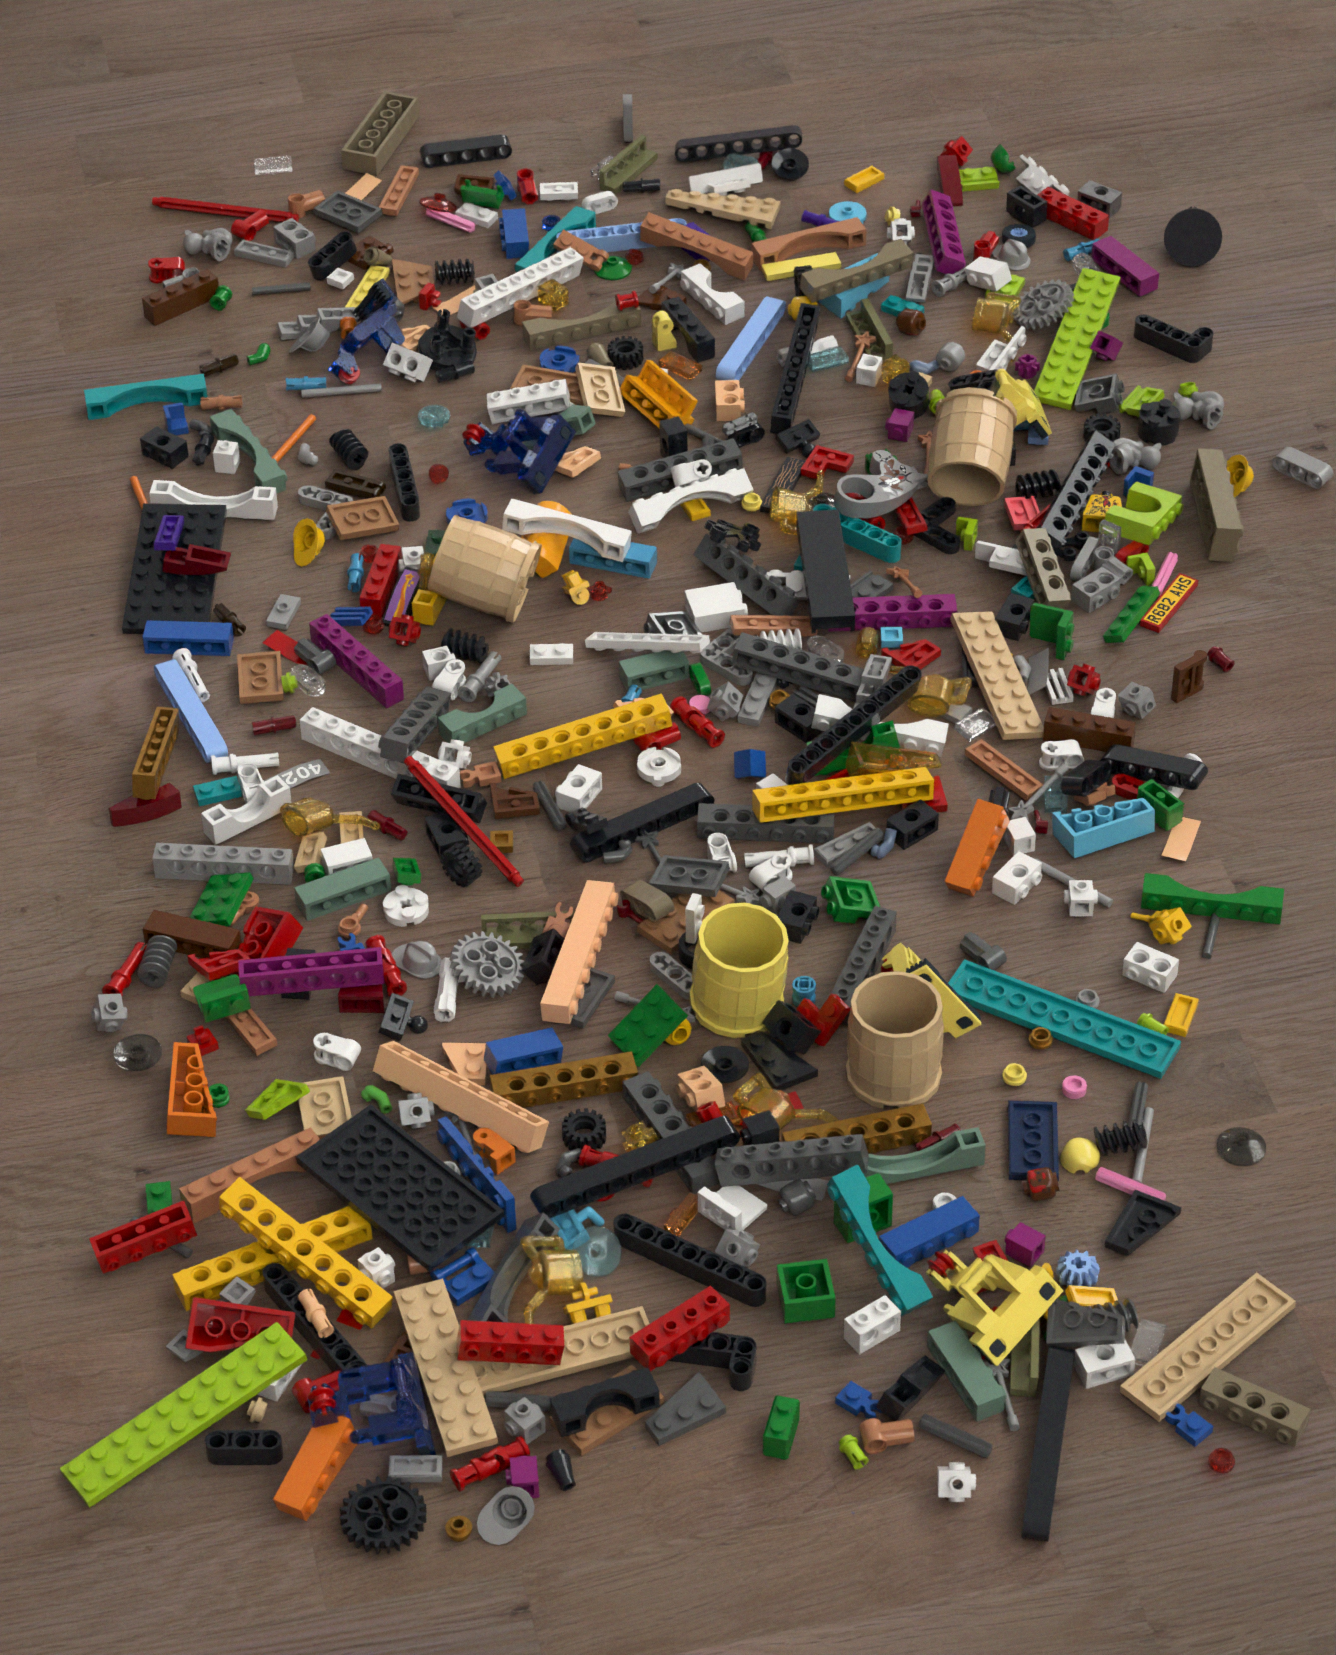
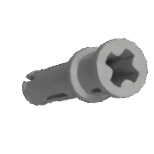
[931,268,967,297]
[458,651,501,703]

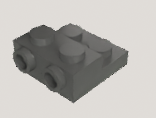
[1074,373,1125,414]
[643,611,703,635]

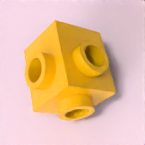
[1149,907,1192,945]

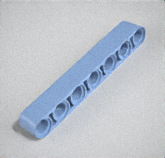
[556,218,686,253]
[716,296,786,380]
[154,659,228,763]

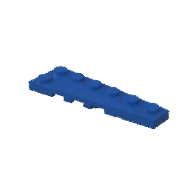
[436,1116,517,1233]

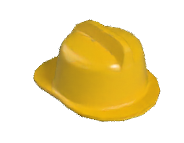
[1227,455,1254,498]
[293,518,325,567]

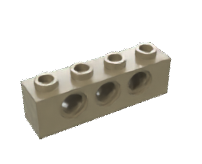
[1015,528,1071,609]
[1199,1367,1311,1447]

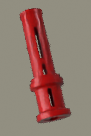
[102,942,147,996]

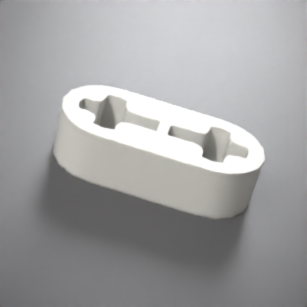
[582,191,618,214]

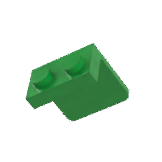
[1029,603,1075,660]
[193,974,251,1023]

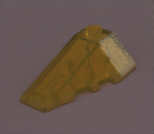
[845,742,941,777]

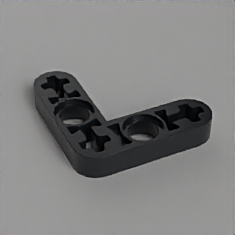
[948,369,1000,397]
[913,497,960,554]

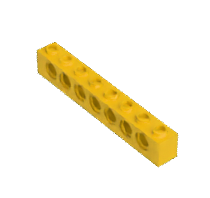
[493,693,673,779]
[752,767,934,823]
[219,1177,393,1329]
[172,1206,373,1312]

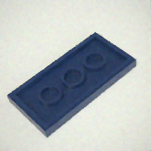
[1008,1100,1059,1181]

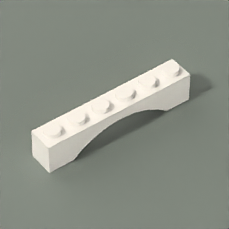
[628,468,753,534]
[149,480,278,520]
[502,499,632,562]
[811,694,949,757]

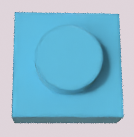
[880,627,903,648]

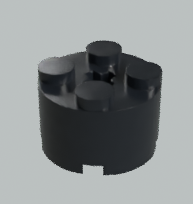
[888,371,930,419]
[1138,399,1180,446]

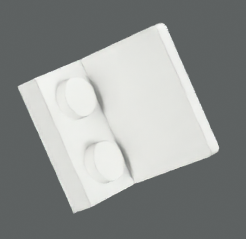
[698,1185,767,1232]

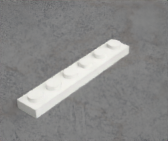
[585,632,710,653]

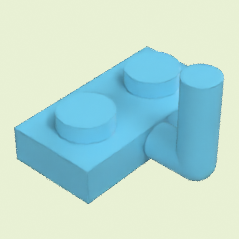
[550,1206,605,1253]

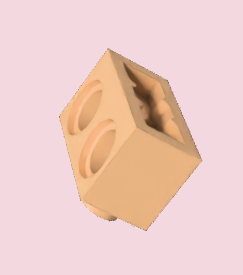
[715,380,745,421]
[676,1066,726,1111]

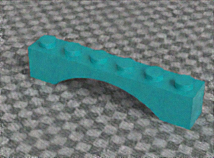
[515,206,596,273]
[84,374,208,420]
[827,1165,933,1317]

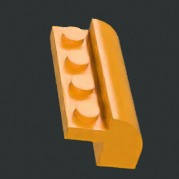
[620,360,698,429]
[521,501,572,578]

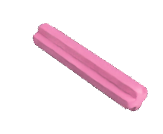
[426,206,475,233]
[1152,552,1178,597]
[1096,1167,1166,1201]

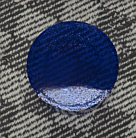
[542,215,561,231]

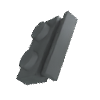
[850,570,893,598]

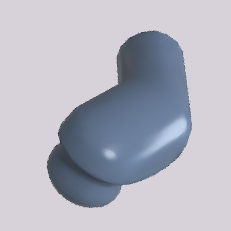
[908,360,939,375]
[871,828,897,859]

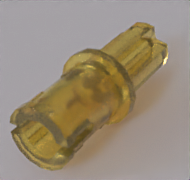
[417,552,434,591]

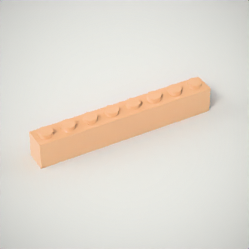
[540,880,618,1024]
[373,1041,549,1153]

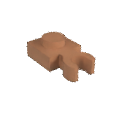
[460,761,501,788]
[1074,782,1115,806]
[542,901,573,939]

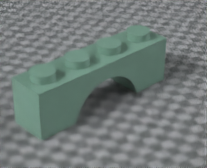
[521,404,596,465]
[438,684,527,743]

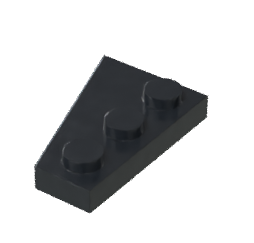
[741,1031,818,1093]
[1105,1190,1181,1256]

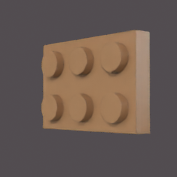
[326,496,400,540]
[237,651,284,704]

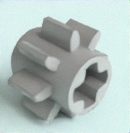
[483,672,512,697]

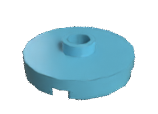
[829,201,867,224]

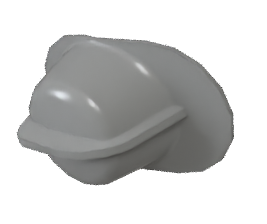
[992,239,1030,271]
[288,316,330,353]
[392,941,442,979]
[477,1486,535,1545]

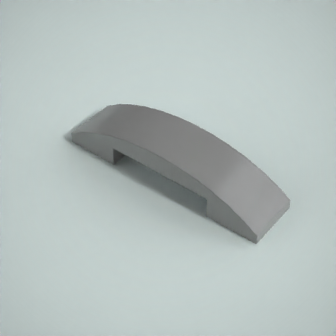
[166,1276,256,1362]

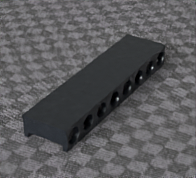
[797,510,855,634]

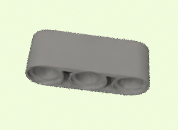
[1272,446,1334,489]

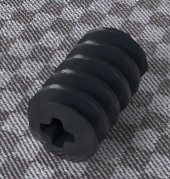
[434,258,475,285]
[329,429,368,470]
[1015,469,1061,499]
[441,628,489,663]
[1094,1118,1148,1156]

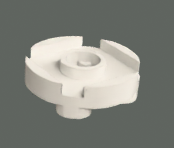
[637,747,681,787]
[383,885,429,927]

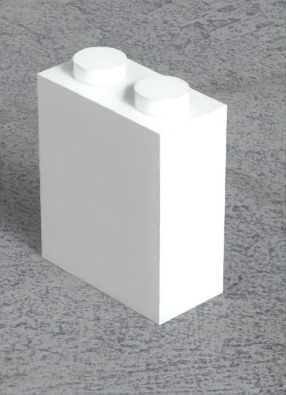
[685,582,748,633]

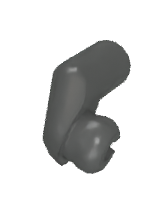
[189,419,212,437]
[603,839,633,864]
[555,1148,582,1178]

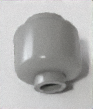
[936,342,965,372]

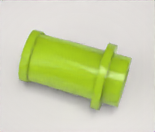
[1137,1013,1169,1035]
[838,1435,869,1470]

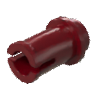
[1207,646,1235,672]

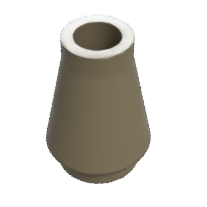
[363,246,392,266]
[587,342,613,367]

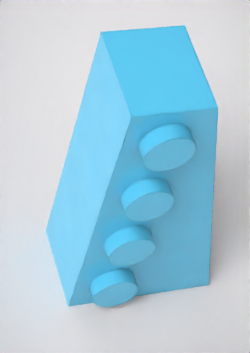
[818,253,889,318]
[1052,798,1155,858]

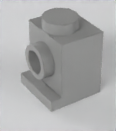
[759,873,796,914]

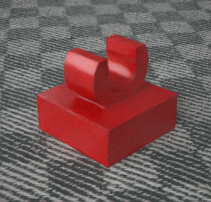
[419,283,441,311]
[186,1025,219,1056]

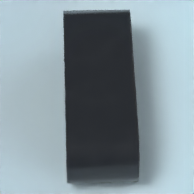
[308,231,357,281]
[1061,760,1111,797]
[205,1430,284,1465]

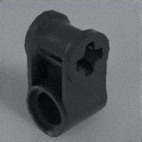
[726,422,765,448]

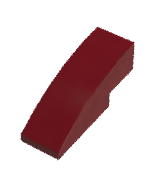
[937,155,963,206]
[163,544,231,575]
[109,782,182,827]

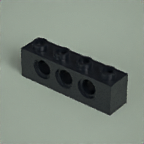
[391,774,487,823]

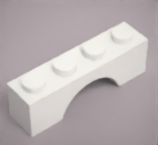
[680,264,745,325]
[201,775,292,845]

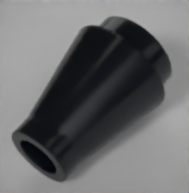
[546,1449,576,1491]

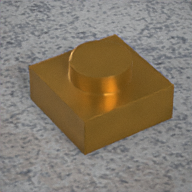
[490,830,513,853]

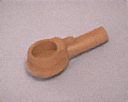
[230,891,259,926]
[338,904,368,938]

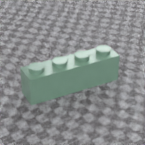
[294,857,391,921]
[927,1320,1007,1422]

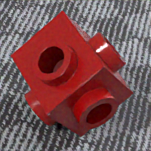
[940,136,973,167]
[388,614,421,646]
[1067,663,1101,696]

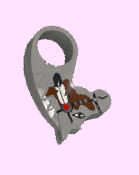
[834,450,928,518]

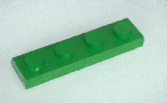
[1103,585,1160,643]

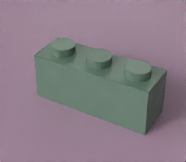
[619,650,689,692]

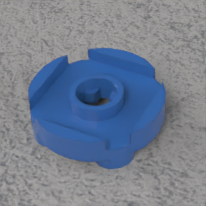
[540,346,579,373]
[446,498,488,525]

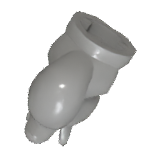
[183,228,233,261]
[1173,391,1224,430]
[1109,438,1162,475]

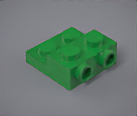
[821,876,880,924]

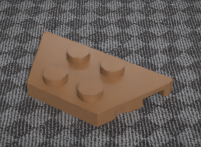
[392,259,434,304]

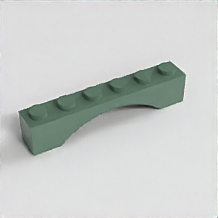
[210,409,287,494]
[863,1127,986,1184]

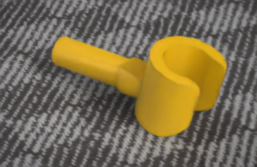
[1131,911,1161,924]

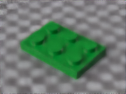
[189,872,254,927]
[608,984,689,1067]

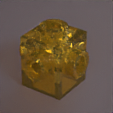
[538,279,569,312]
[881,354,910,385]
[621,1120,659,1153]

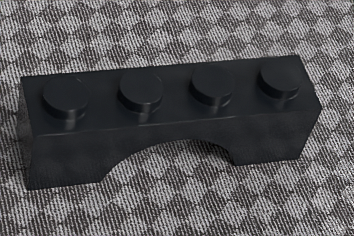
[661,297,715,363]
[550,1368,660,1438]

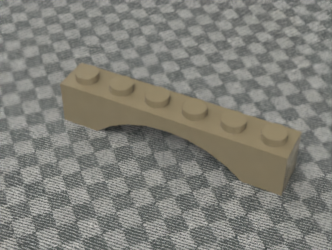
[800,239,913,303]
[522,301,642,351]

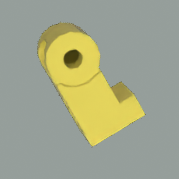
[652,311,677,351]

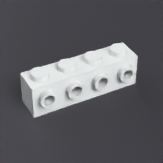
[487,379,570,424]

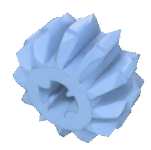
[1056,1249,1100,1287]

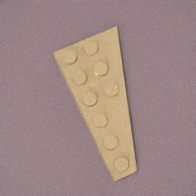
[665,189,780,229]

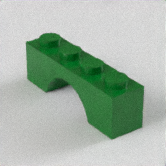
[807,720,901,776]

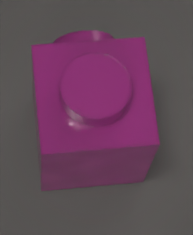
[1090,330,1123,361]
[885,408,914,442]
[1004,1222,1046,1267]
[505,1456,540,1498]

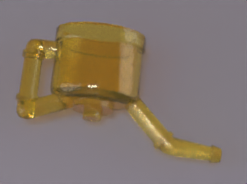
[972,291,1021,362]
[770,470,825,536]
[889,666,972,717]
[280,797,380,837]
[732,1073,840,1130]
[520,1235,583,1324]

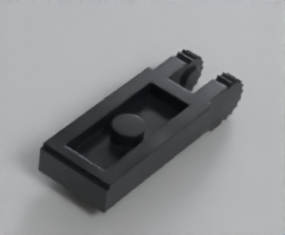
[565,808,609,834]

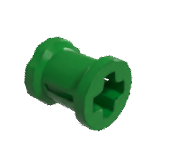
[209,285,233,311]

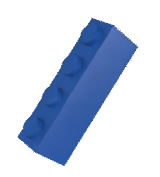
[143,620,234,656]
[879,1196,980,1268]

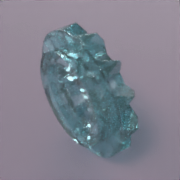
[418,405,450,428]

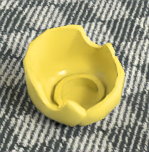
[1060,1138,1101,1173]

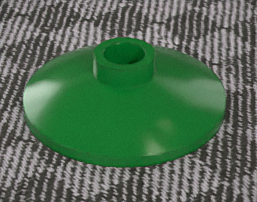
[594,256,632,280]

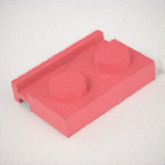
[1004,496,1040,531]

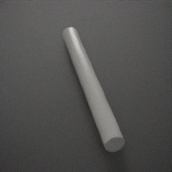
[301,383,382,398]
[1035,859,1113,908]
[1132,1107,1154,1183]

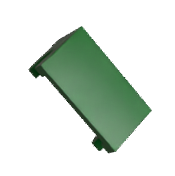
[460,179,505,209]

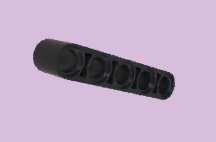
[420,134,512,168]
[389,443,420,522]
[1100,744,1208,790]

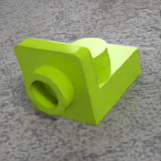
[956,517,978,551]
[1127,553,1156,586]

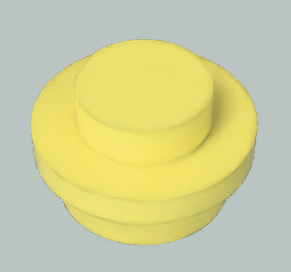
[885,207,900,226]
[741,493,762,512]
[1002,1063,1027,1086]

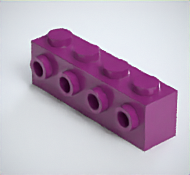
[1091,236,1159,297]

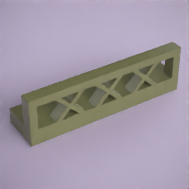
[599,135,658,195]
[846,298,893,361]
[481,911,574,949]
[1010,1318,1040,1397]

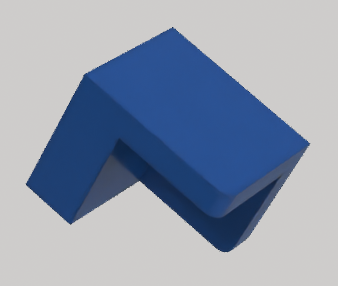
[163,402,189,436]
[1123,466,1154,497]
[734,749,766,779]

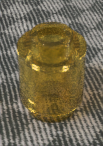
[855,627,879,659]

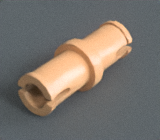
[298,1289,334,1338]

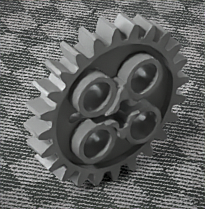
[1012,279,1074,330]
[449,931,525,998]

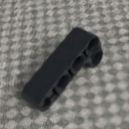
[1134,314,1213,363]
[668,1332,757,1391]

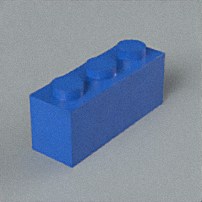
[499,208,529,259]
[484,1028,563,1075]

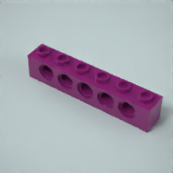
[922,189,966,274]
[828,594,957,632]
[309,614,404,709]
[238,947,384,997]

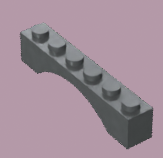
[467,1212,560,1322]

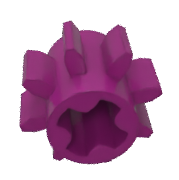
[1015,354,1040,379]

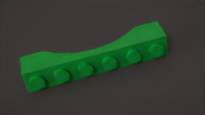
[1141,873,1284,924]

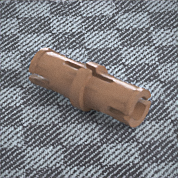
[200,395,242,411]

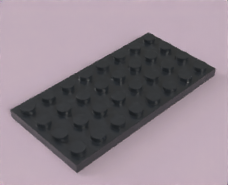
[122,503,227,634]
[296,1104,504,1272]

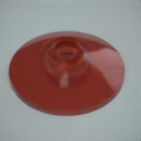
[419,193,457,212]

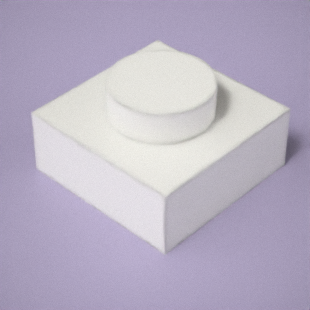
[327,268,354,289]

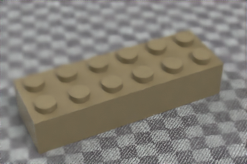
[341,91,420,176]
[1189,448,1244,562]

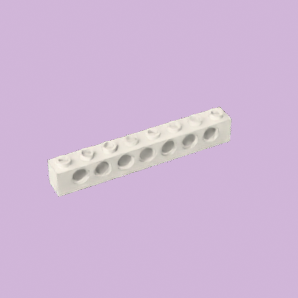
[457,247,584,328]
[300,707,461,788]

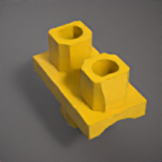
[561,570,590,605]
[563,1282,612,1324]

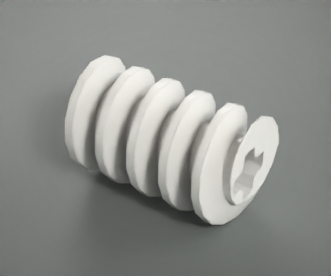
[757,628,802,650]

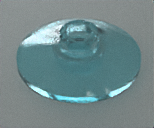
[572,1226,622,1276]

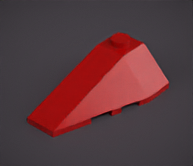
[232,906,303,976]
[185,1297,296,1353]

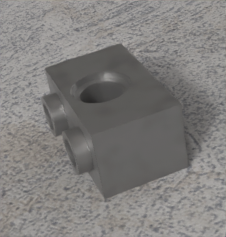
[1077,180,1122,219]

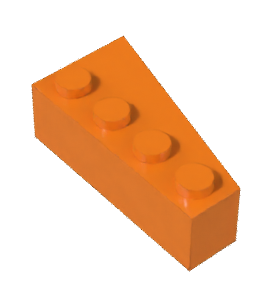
[944,799,1010,897]
[167,1042,217,1137]
[273,1411,360,1521]

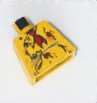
[1082,491,1122,533]

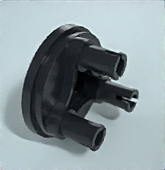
[1164,207,1222,267]
[417,309,477,371]

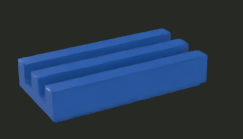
[330,607,373,626]

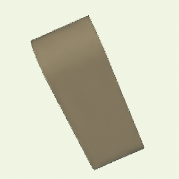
[620,880,675,922]

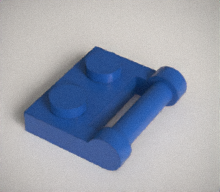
[430,1247,494,1306]

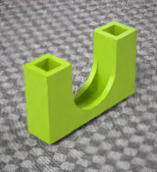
[1103,482,1183,546]

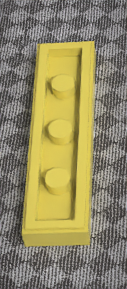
[762,252,841,281]
[345,265,390,307]

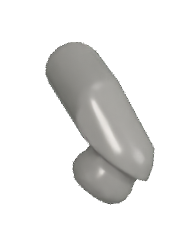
[298,443,318,466]
[1013,655,1031,683]

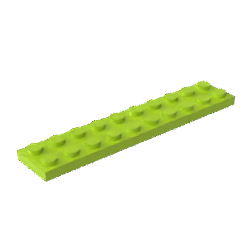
[1034,268,1121,410]
[60,1322,307,1508]

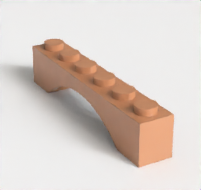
[640,212,753,281]
[752,217,867,271]
[179,1127,320,1224]

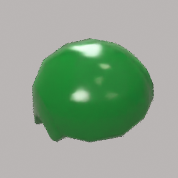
[991,144,1016,173]

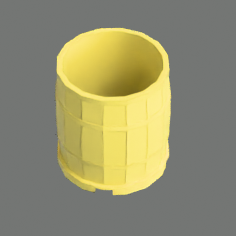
[689,903,788,1038]

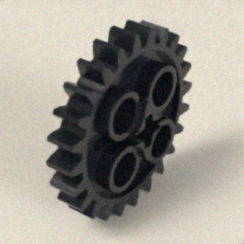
[340,1476,427,1555]

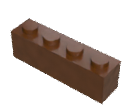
[142,269,219,326]
[1043,707,1136,752]
[143,910,241,958]

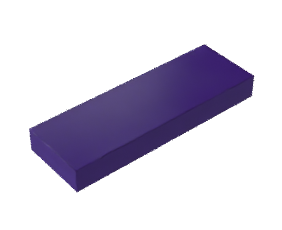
[154,515,184,551]

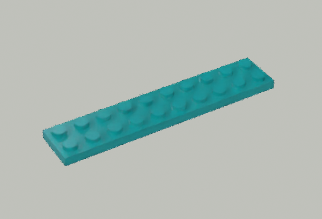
[948,959,1181,1079]

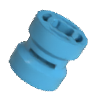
[792,976,816,1007]

